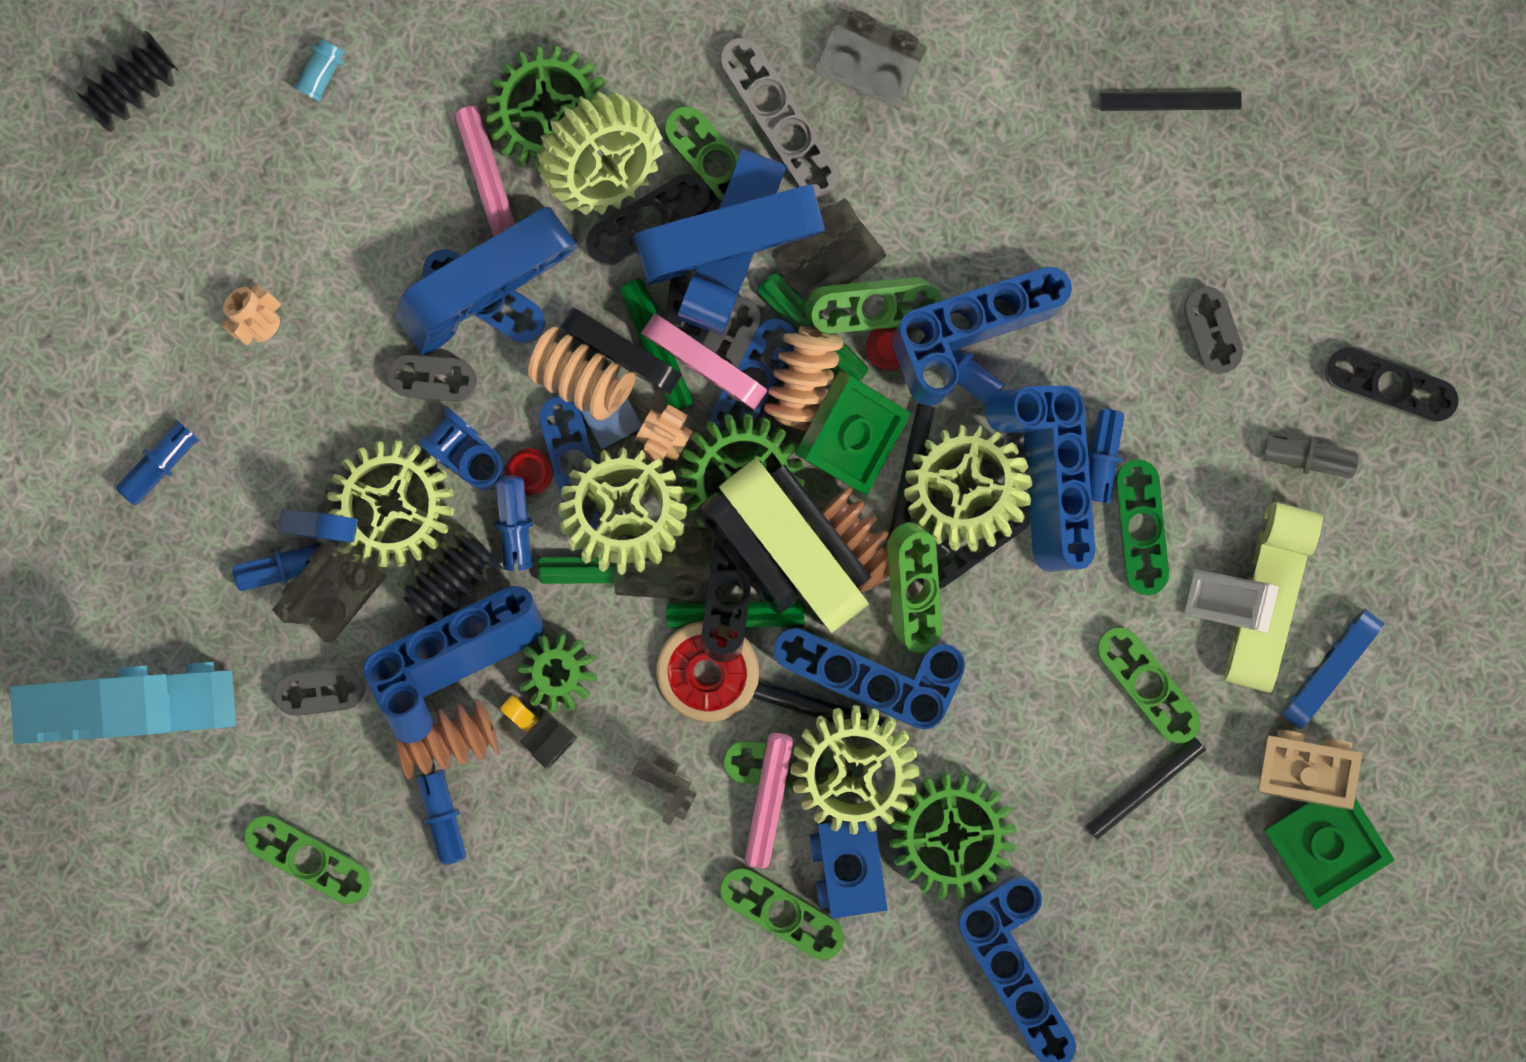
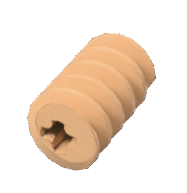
[764,326,844,431]
[528,327,636,421]

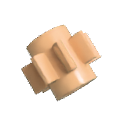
[222,284,281,345]
[635,405,693,462]

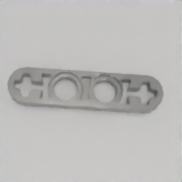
[721,38,839,199]

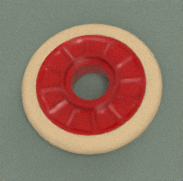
[656,621,759,722]

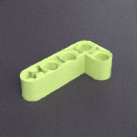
[719,458,869,634]
[1224,502,1323,693]

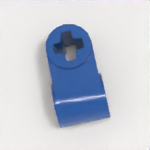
[416,406,506,491]

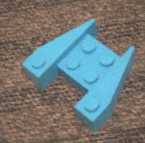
[10,662,236,744]

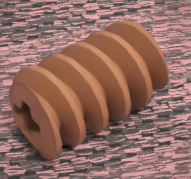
[821,486,889,593]
[396,699,500,780]

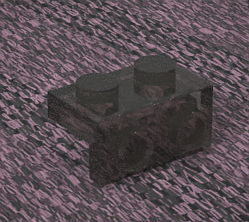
[814,10,927,110]
[770,198,886,303]
[614,526,712,601]
[272,540,386,643]
[632,751,697,826]

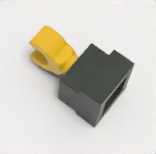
[499,695,578,769]

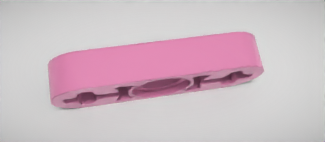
[641,313,767,410]

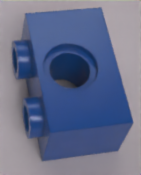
[809,819,888,919]

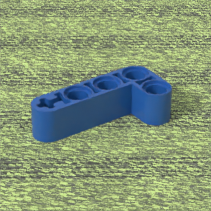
[678,149,787,336]
[633,185,826,285]
[395,207,577,355]
[892,267,1072,406]
[985,385,1095,572]
[363,586,545,743]
[774,628,965,730]
[957,876,1076,1062]

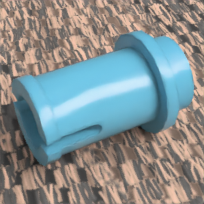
[293,38,345,102]

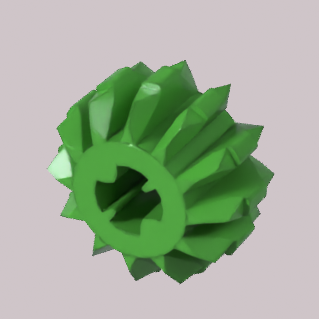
[517,633,597,713]

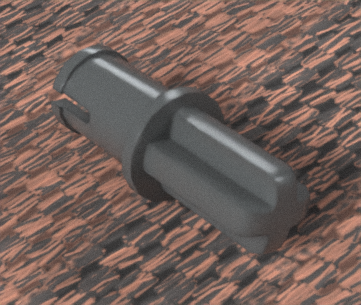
[1262,432,1359,478]

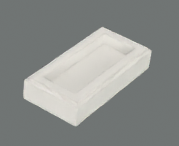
[1184,569,1279,633]

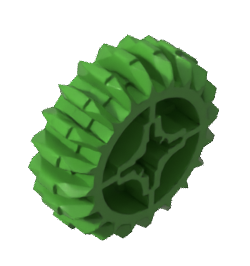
[485,46,609,172]
[677,413,805,527]
[889,772,1017,900]

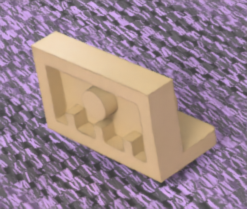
[1257,730,1362,810]

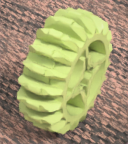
[537,91,663,215]
[904,425,1032,552]
[327,440,455,567]
[558,447,687,575]
[791,706,919,835]

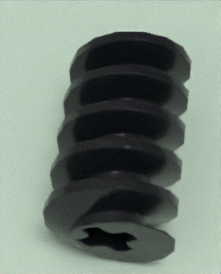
[75,30,180,132]
[397,530,503,626]

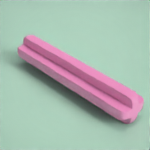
[455,105,515,237]
[744,733,793,869]

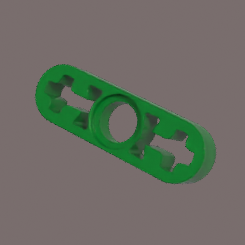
[1115,459,1169,596]

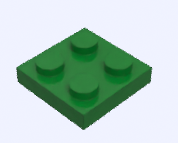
[795,371,911,495]
[1263,798,1395,911]

